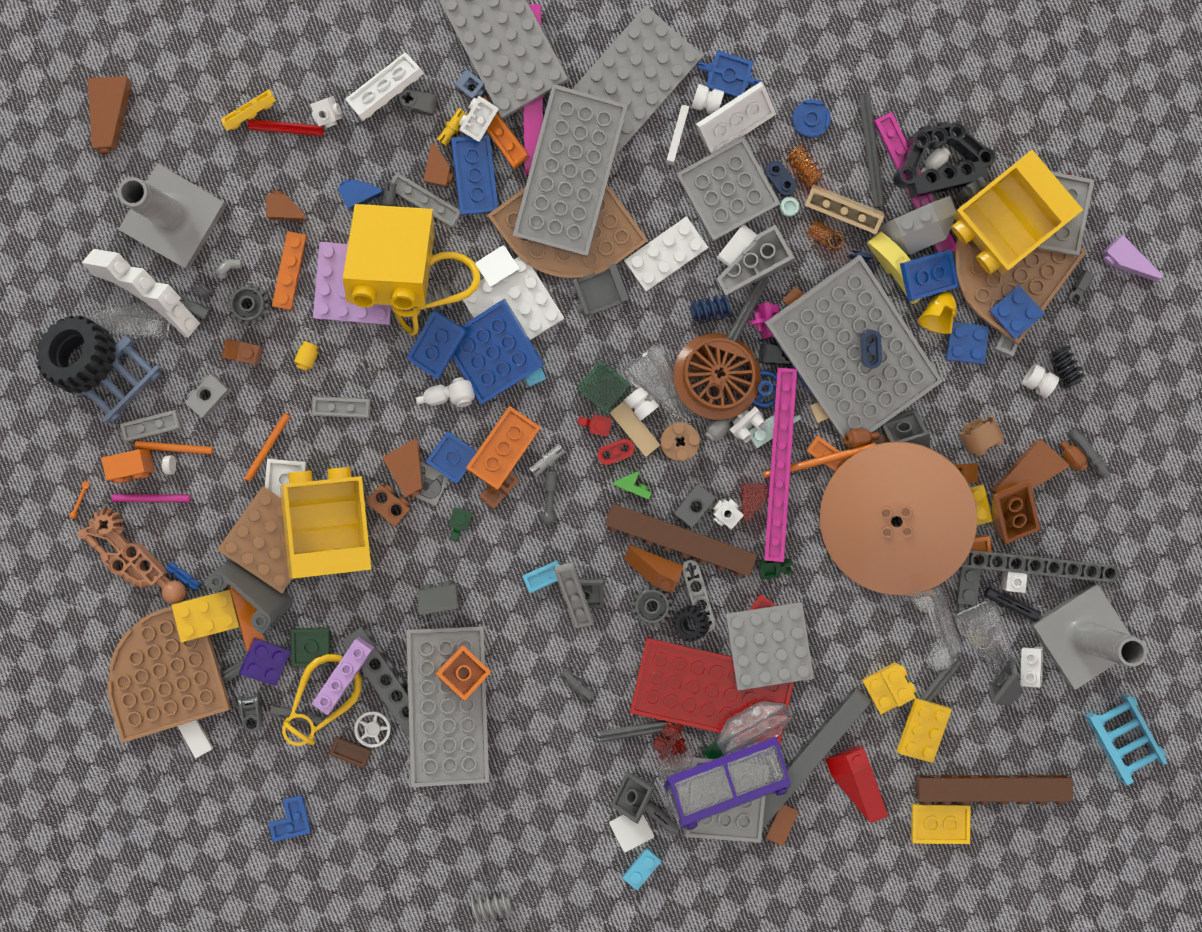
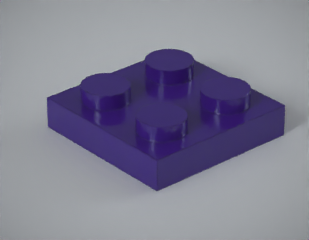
[239,637,291,686]

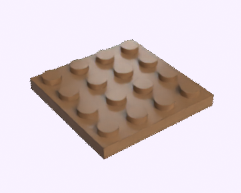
[217,486,292,593]

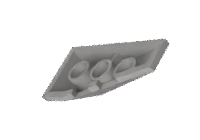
[717,225,794,296]

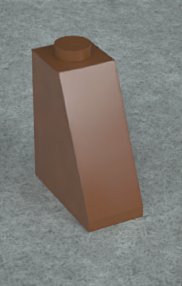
[382,438,424,499]

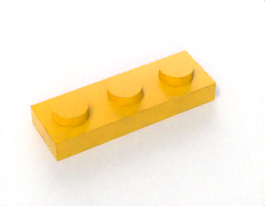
[221,89,276,131]

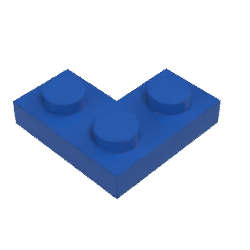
[268,794,312,842]

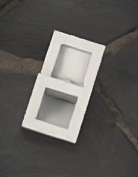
[717,225,757,266]

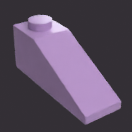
[1101,235,1163,281]

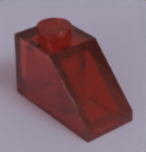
[740,483,769,522]

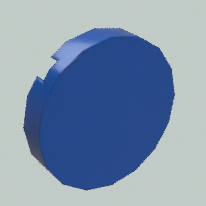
[792,99,831,139]

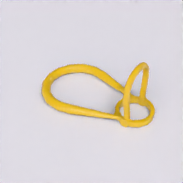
[391,252,481,335]
[282,654,362,746]

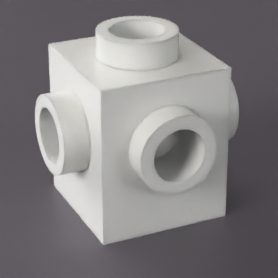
[310,96,342,128]
[712,499,744,530]

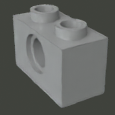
[184,374,232,419]

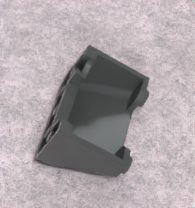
[204,559,293,635]

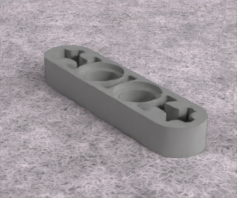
[682,559,715,632]

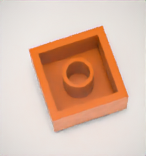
[101,449,155,484]
[435,645,491,701]

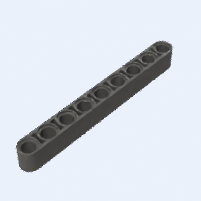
[960,550,1120,582]
[763,687,871,828]

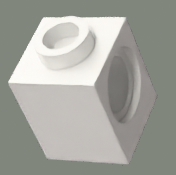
[1000,571,1028,593]

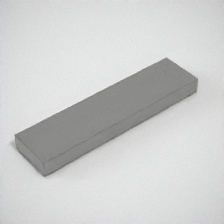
[391,172,460,229]
[554,562,594,628]

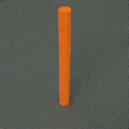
[244,413,291,482]
[135,441,213,455]

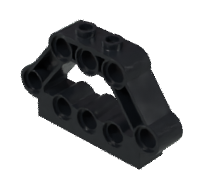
[893,121,996,199]

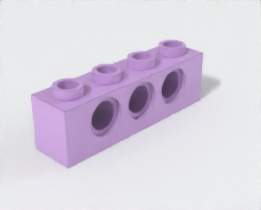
[312,637,375,715]

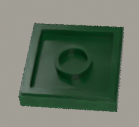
[291,627,331,667]

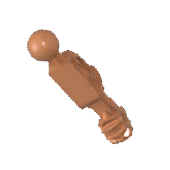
[78,508,186,605]

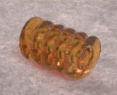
[786,143,824,187]

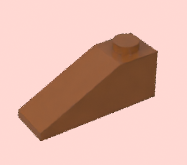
[624,545,683,594]

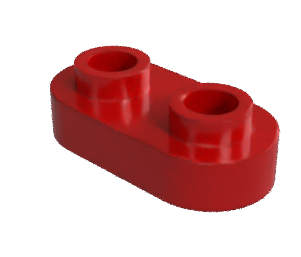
[597,439,634,465]

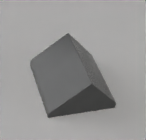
[565,578,604,609]
[611,772,655,824]

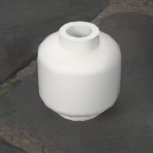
[448,377,475,407]

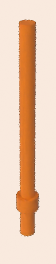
[763,443,876,479]

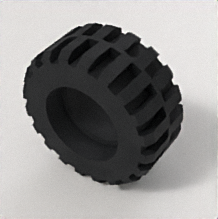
[36,315,116,394]

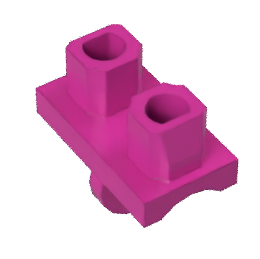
[750,302,779,339]

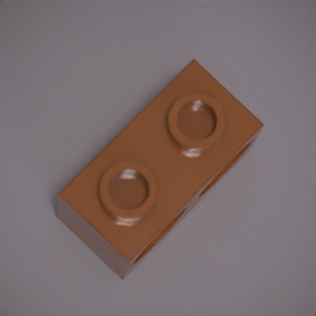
[365,484,412,527]

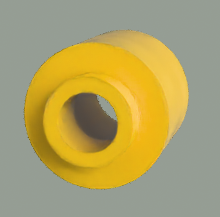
[294,341,318,371]

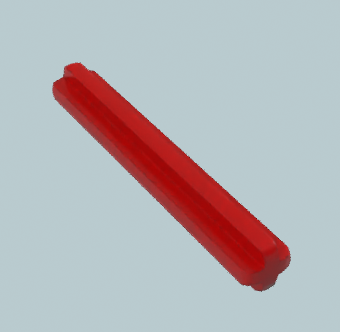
[248,119,324,136]

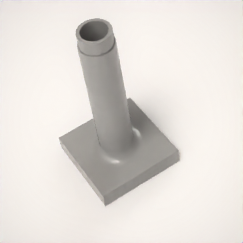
[118,163,227,270]
[1029,583,1147,690]

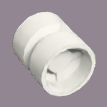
[691,84,724,114]
[1022,363,1059,398]
[624,385,659,421]

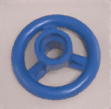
[745,370,777,408]

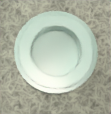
[779,197,799,217]

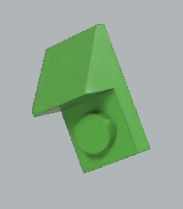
[613,471,652,500]

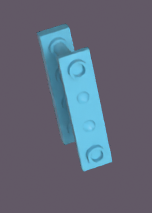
[1084,693,1167,786]

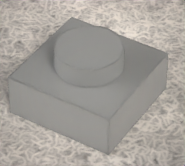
[994,333,1018,358]

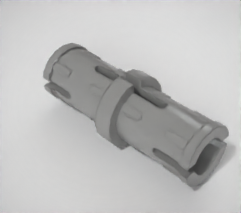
[529,444,566,477]

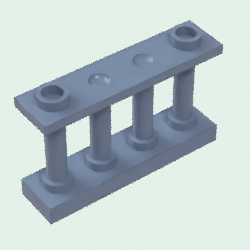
[74,335,163,423]

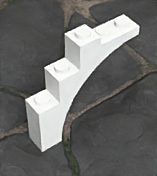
[82,249,200,338]

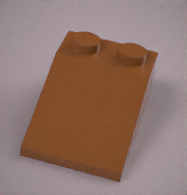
[992,480,1041,544]

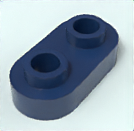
[765,161,796,196]
[860,329,882,369]

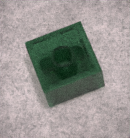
[576,359,630,414]

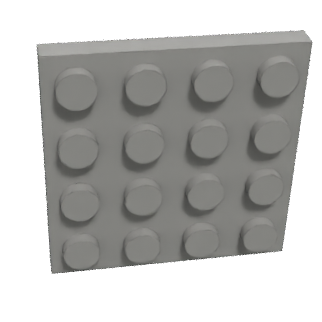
[676,137,780,241]
[1036,171,1094,257]
[725,602,814,690]
[684,757,769,843]

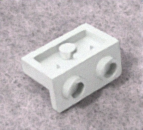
[459,96,499,142]
[1020,646,1044,688]

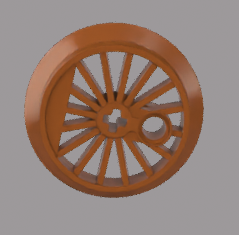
[673,333,760,420]

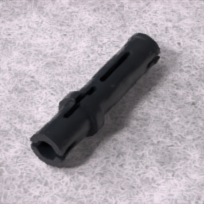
[983,586,1041,622]

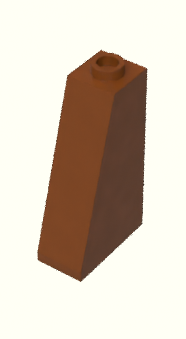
[88,76,132,154]
[990,439,1069,494]

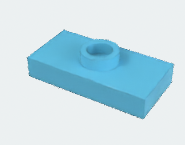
[522,560,559,593]

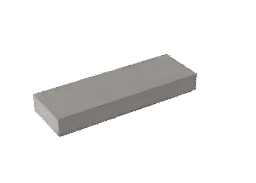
[312,396,371,418]
[120,410,182,443]

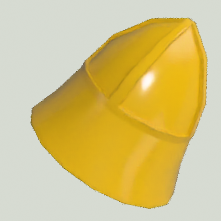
[917,291,957,334]

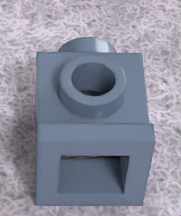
[455,69,486,100]

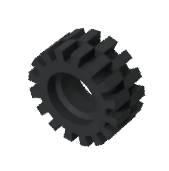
[672,605,710,642]

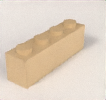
[805,184,884,234]

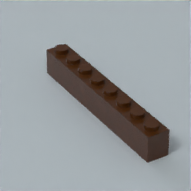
[604,503,757,578]
[915,775,1073,805]

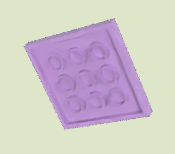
[313,242,392,325]

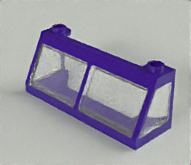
[664,737,791,831]

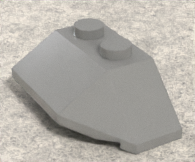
[878,196,956,255]

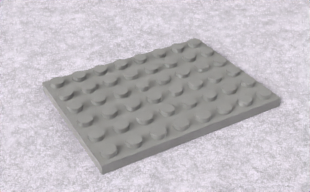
[765,255,943,448]

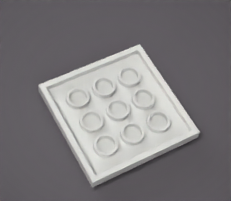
[463,257,565,340]

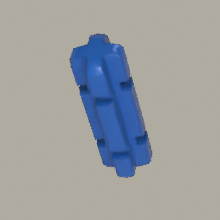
[166,562,201,591]

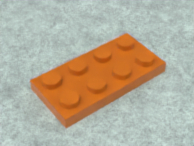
[466,406,541,491]

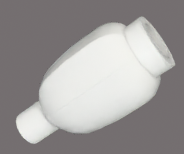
[921,146,951,173]
[416,384,450,406]

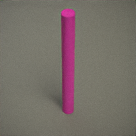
[112,494,190,502]

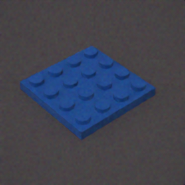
[452,299,545,405]

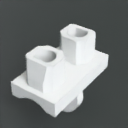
[730,407,766,443]

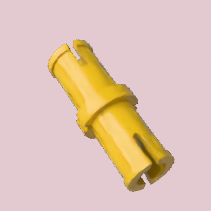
[436,108,468,147]

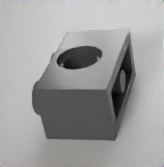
[673,483,716,528]

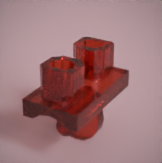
[652,722,687,760]

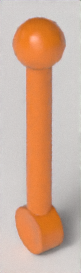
[69,481,90,519]

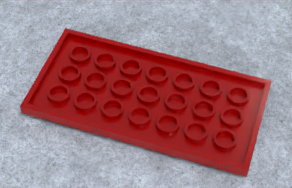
[630,637,794,746]

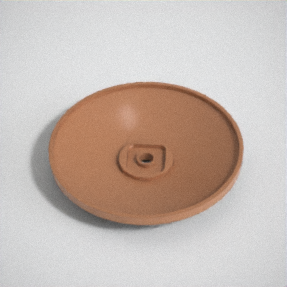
[820,442,977,595]

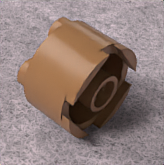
[958,415,1004,456]
[660,422,700,461]

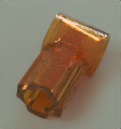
[806,220,845,252]

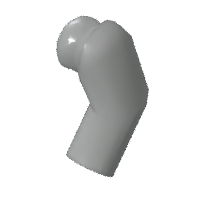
[215,259,242,279]

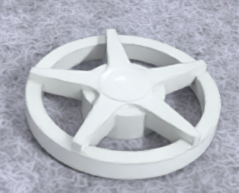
[354,711,391,747]

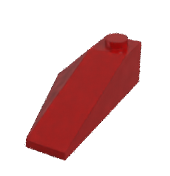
[825,745,888,823]

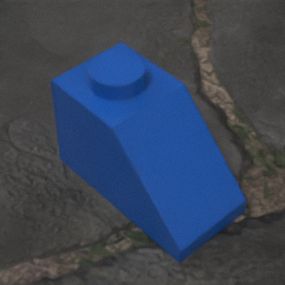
[338,179,384,212]

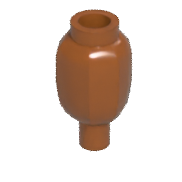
[844,428,879,448]
[1059,440,1089,472]

